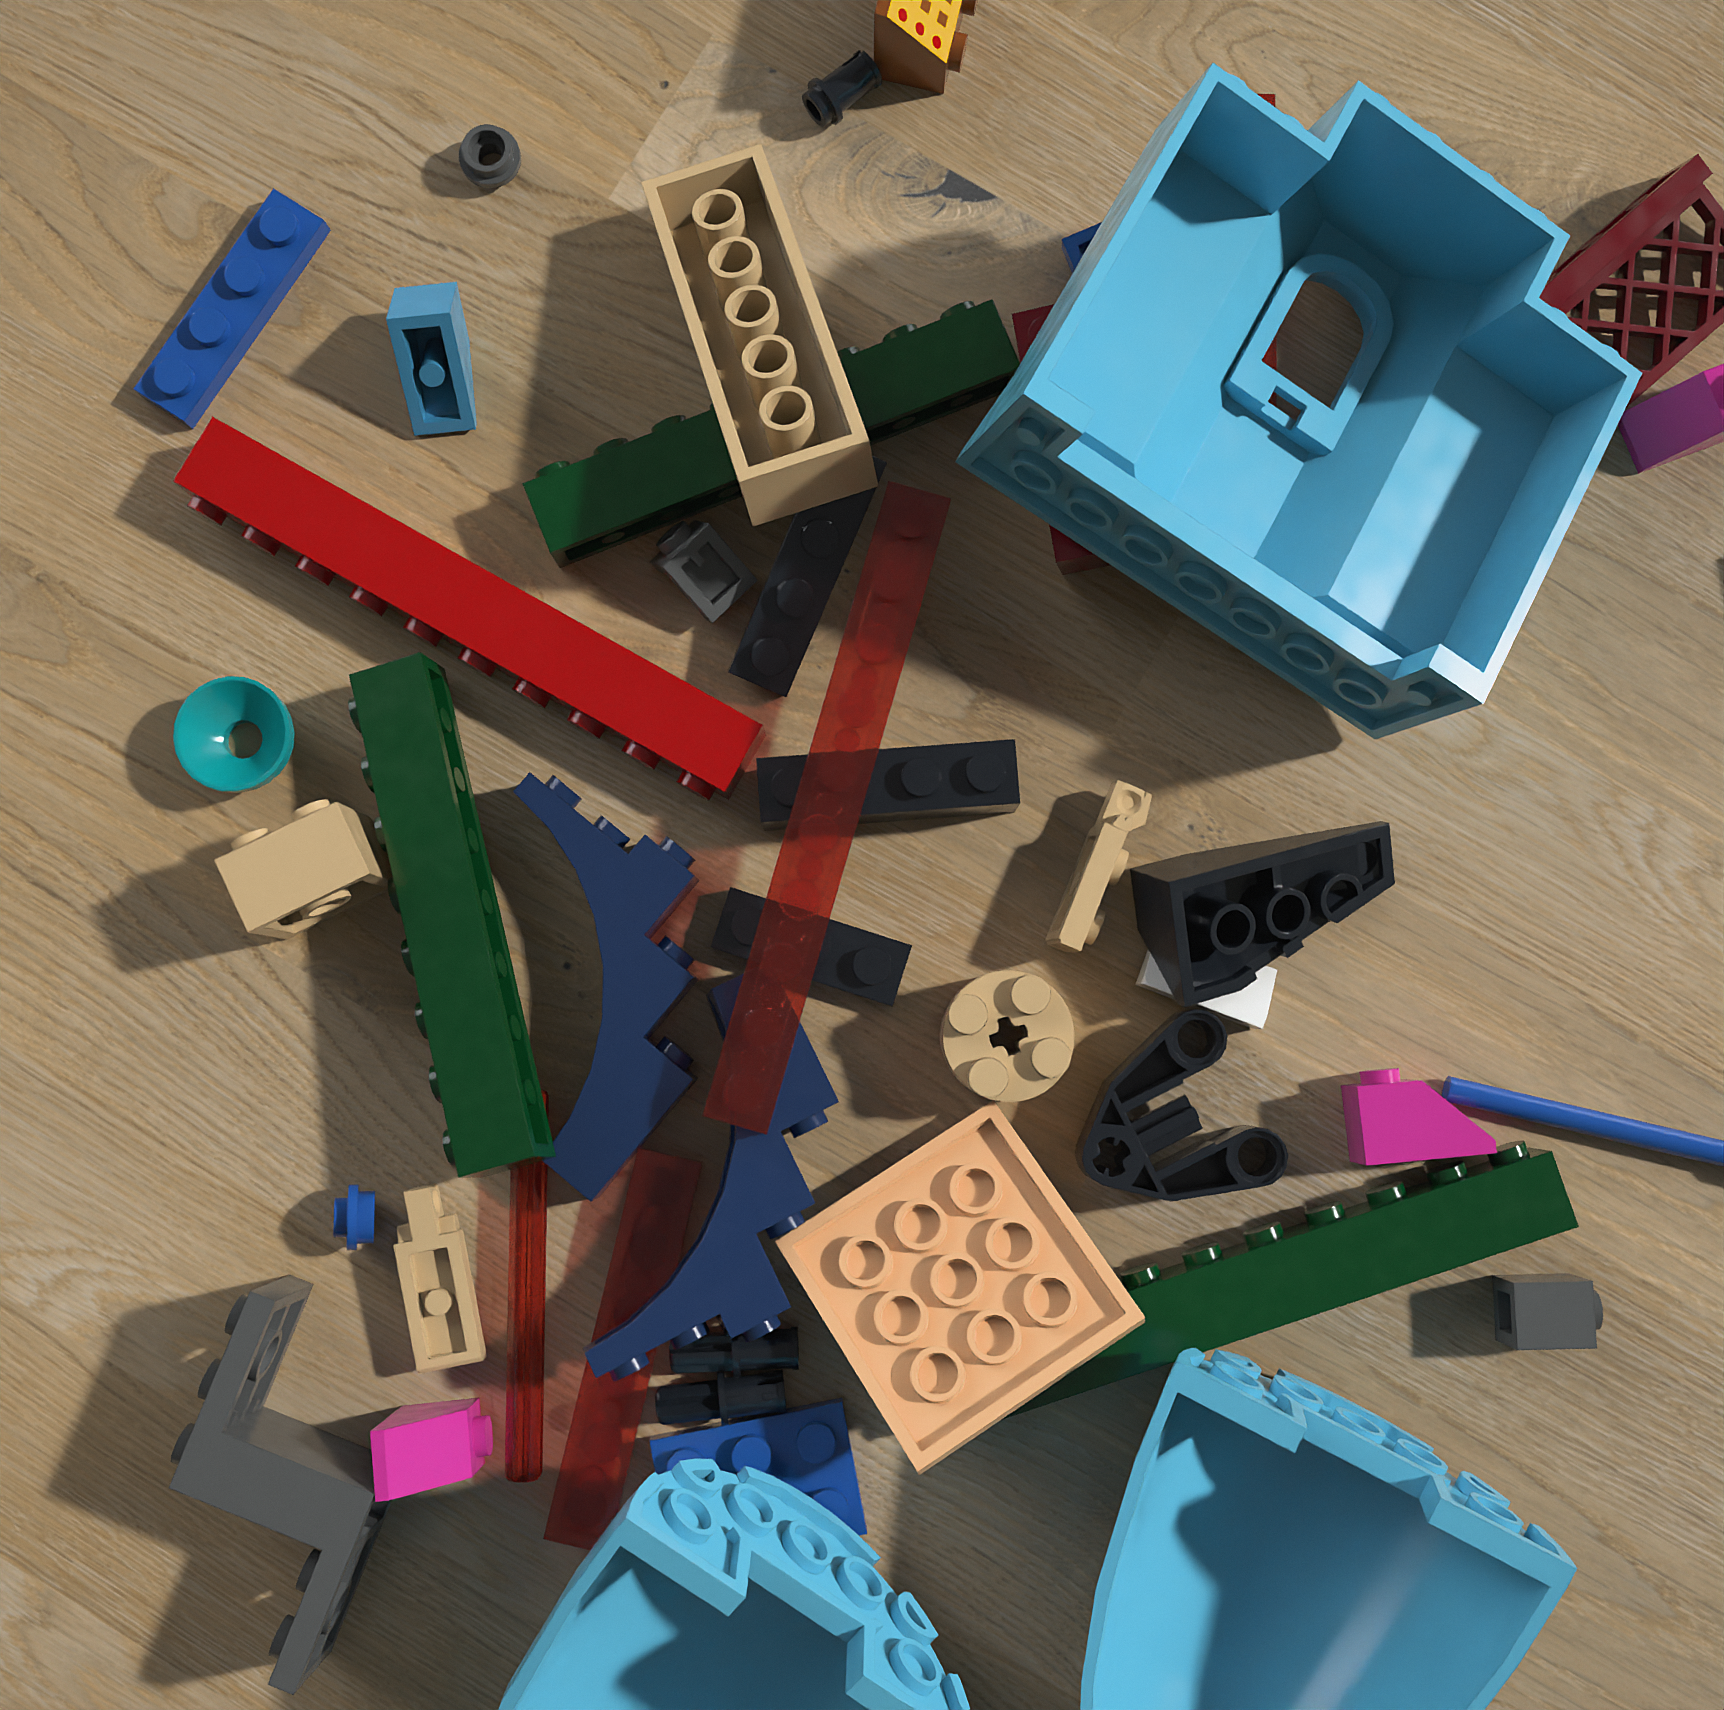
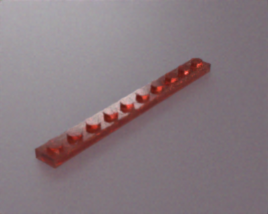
[702,481,952,1135]

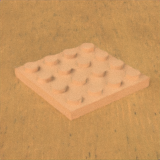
[775,1100,1145,1475]

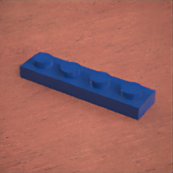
[133,188,331,429]

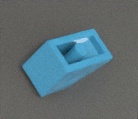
[386,282,477,436]

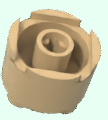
[940,970,1075,1102]

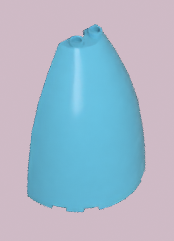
[1080,1348,1577,1710]
[498,1458,970,1710]

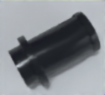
[802,50,882,127]

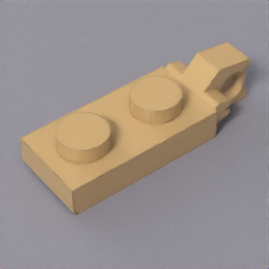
[1045,780,1152,953]
[393,1183,487,1374]

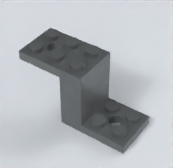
[169,1275,392,1695]

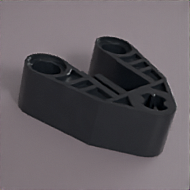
[1075,1009,1288,1202]

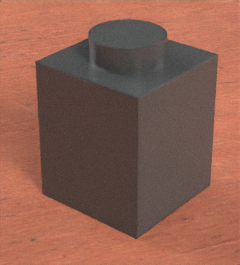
[1492,1273,1603,1350]

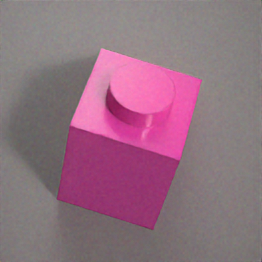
[1618,364,1724,474]
[1341,1068,1497,1166]
[370,1397,493,1502]

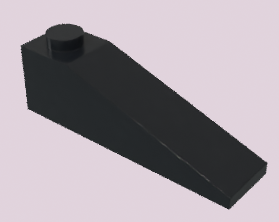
[1130,821,1395,1007]

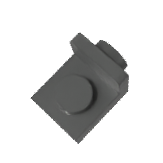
[650,520,758,623]

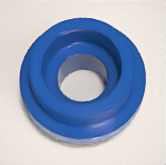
[333,1184,375,1251]

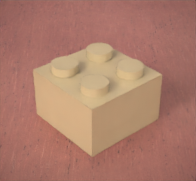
[214,799,393,940]

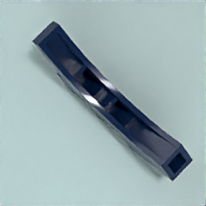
[513,772,700,1202]
[582,961,839,1381]

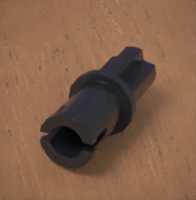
[669,1326,799,1377]
[655,1370,787,1425]

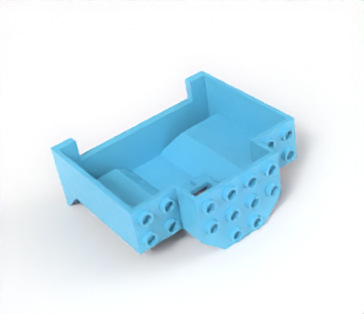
[955,63,1642,740]

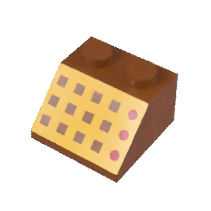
[874,0,978,94]

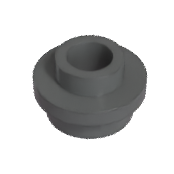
[459,124,521,188]

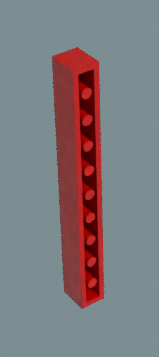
[173,416,766,801]

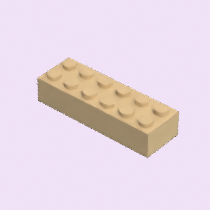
[641,144,878,526]

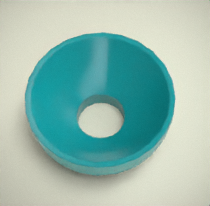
[173,676,295,793]

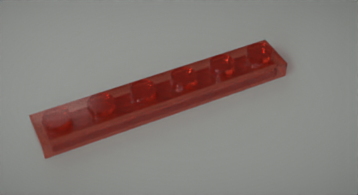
[543,1147,703,1550]

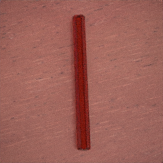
[505,1089,549,1483]

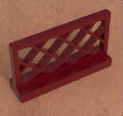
[1539,154,1724,409]

